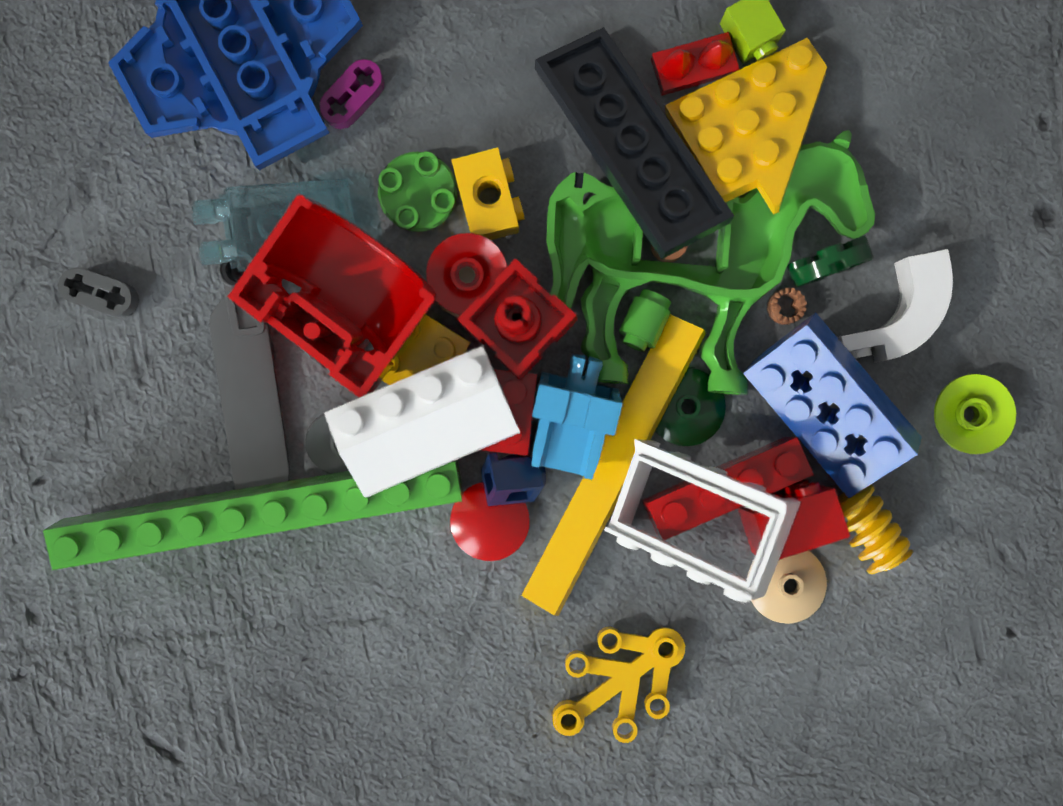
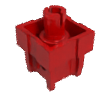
[457,258,578,380]

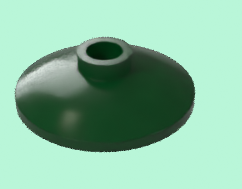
[655,368,726,446]

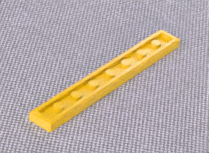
[521,314,706,616]

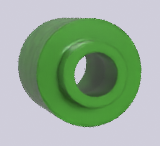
[619,289,671,352]

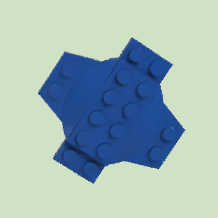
[108,0,363,170]

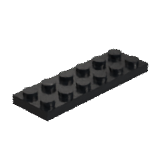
[535,27,734,259]

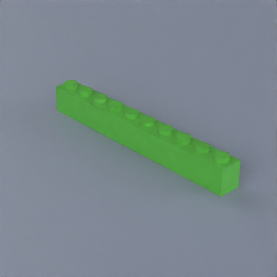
[43,459,463,570]

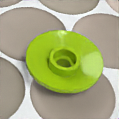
[934,374,1016,454]

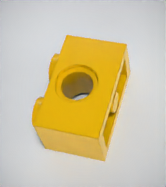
[451,147,525,240]

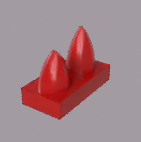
[651,32,740,96]

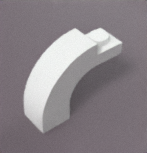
[837,249,953,363]

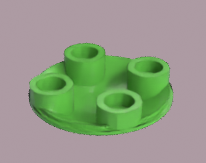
[378,152,457,232]

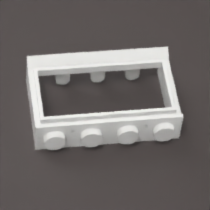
[604,439,801,603]

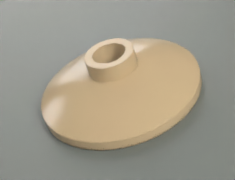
[747,551,827,623]

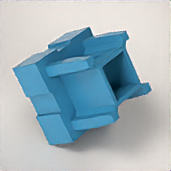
[531,354,623,480]

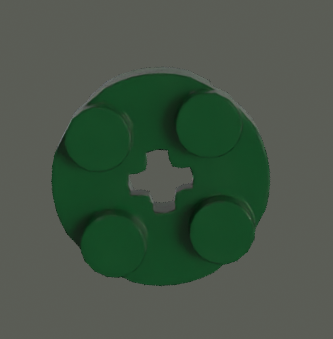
[787,235,874,288]

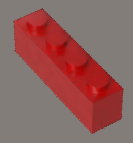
[642,437,814,541]

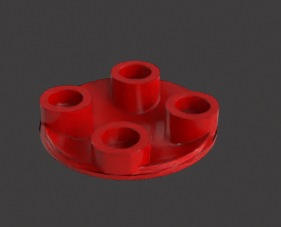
[450,482,530,561]

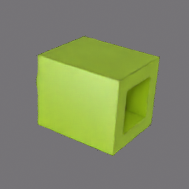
[719,0,786,64]

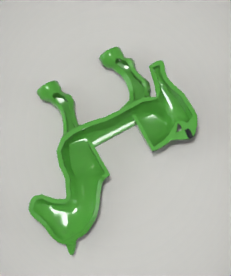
[546,130,875,395]

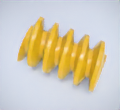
[838,484,913,575]

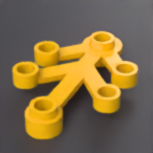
[552,627,685,743]

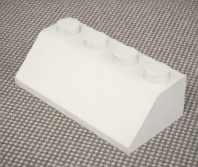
[324,346,520,498]

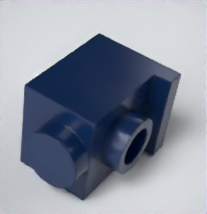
[481,453,546,506]

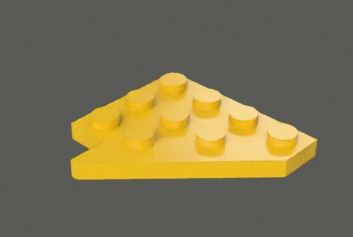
[665,38,827,215]

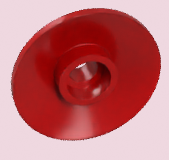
[426,233,507,315]

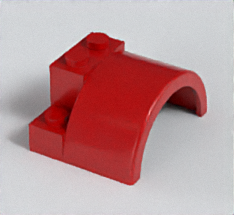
[227,194,437,398]

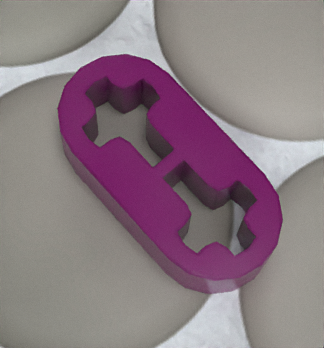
[319,59,385,129]

